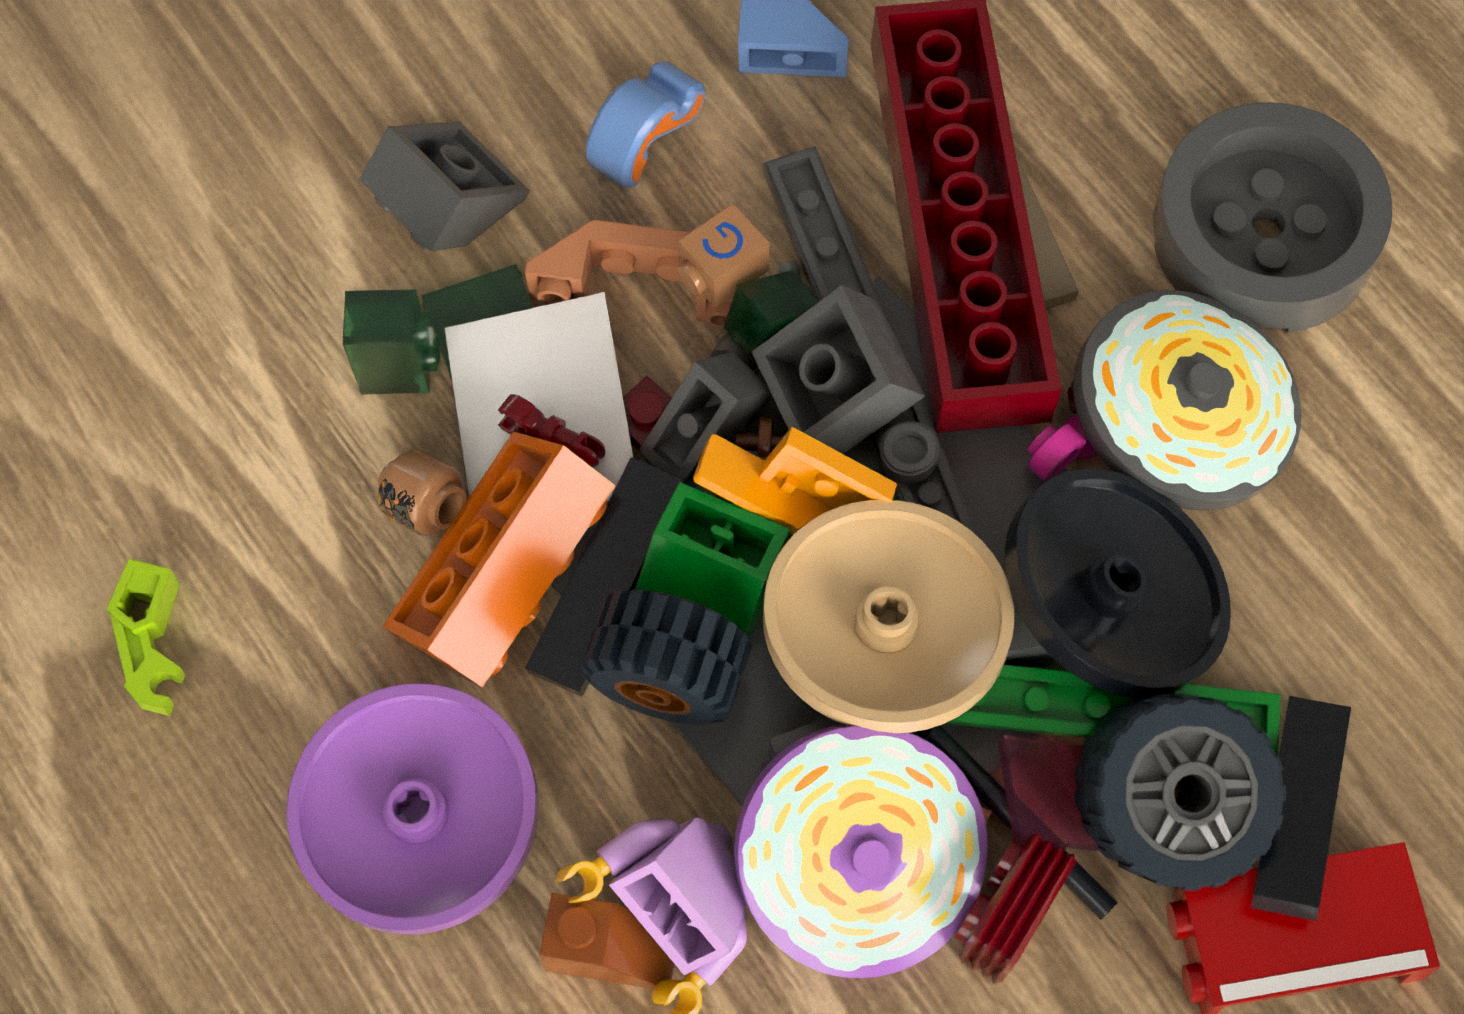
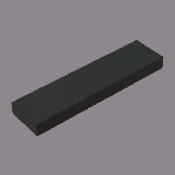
[525,457,685,697]
[1251,696,1351,921]

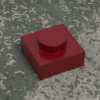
[623,376,672,456]

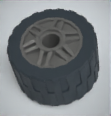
[1074,693,1286,891]

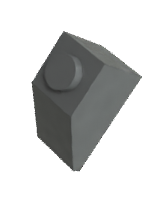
[639,352,771,485]

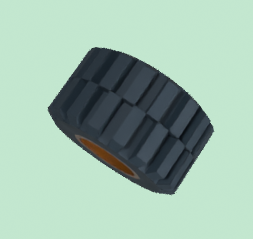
[580,590,751,725]

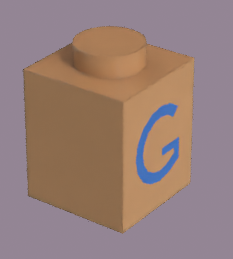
[677,203,770,308]

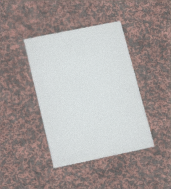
[445,292,633,502]

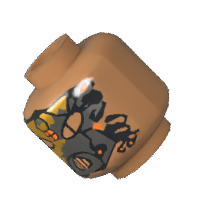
[378,450,467,536]

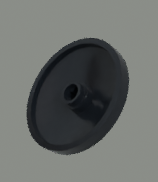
[1005,468,1231,698]

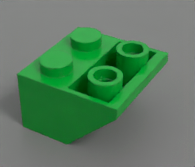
[635,482,791,641]

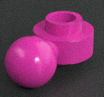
[1028,414,1098,483]

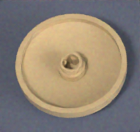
[763,500,1014,733]

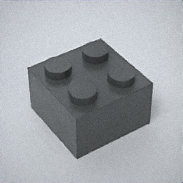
[752,285,925,454]

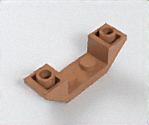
[525,220,754,329]

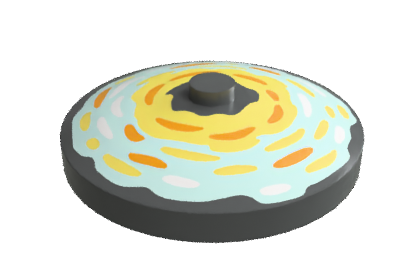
[1073,290,1301,510]

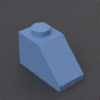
[738,0,849,77]

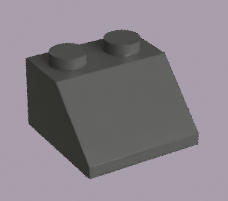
[359,121,530,251]

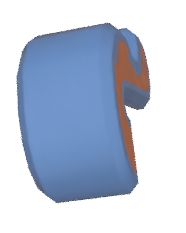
[585,61,706,188]

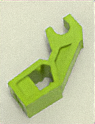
[106,559,186,716]

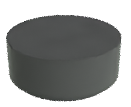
[879,421,939,484]

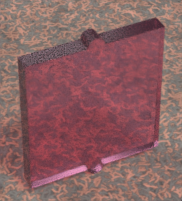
[997,735,1098,851]

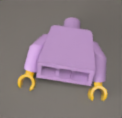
[555,817,747,1014]

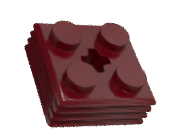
[954,833,1076,984]

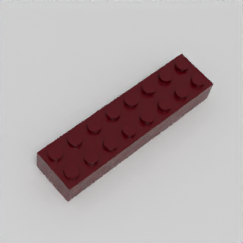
[871,0,1062,433]

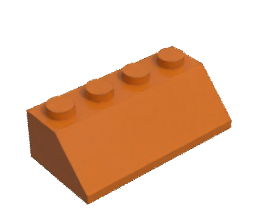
[382,432,615,688]

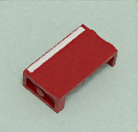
[1167,842,1440,1014]

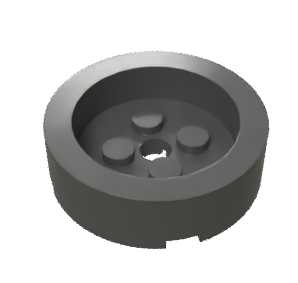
[1153,102,1392,333]

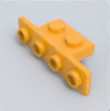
[693,427,897,535]

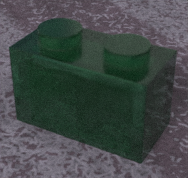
[342,289,440,395]

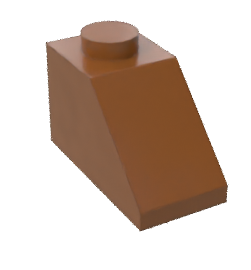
[539,893,674,989]

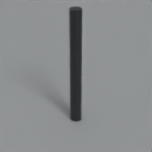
[924,725,1118,920]

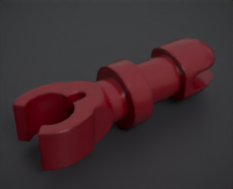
[498,394,606,468]

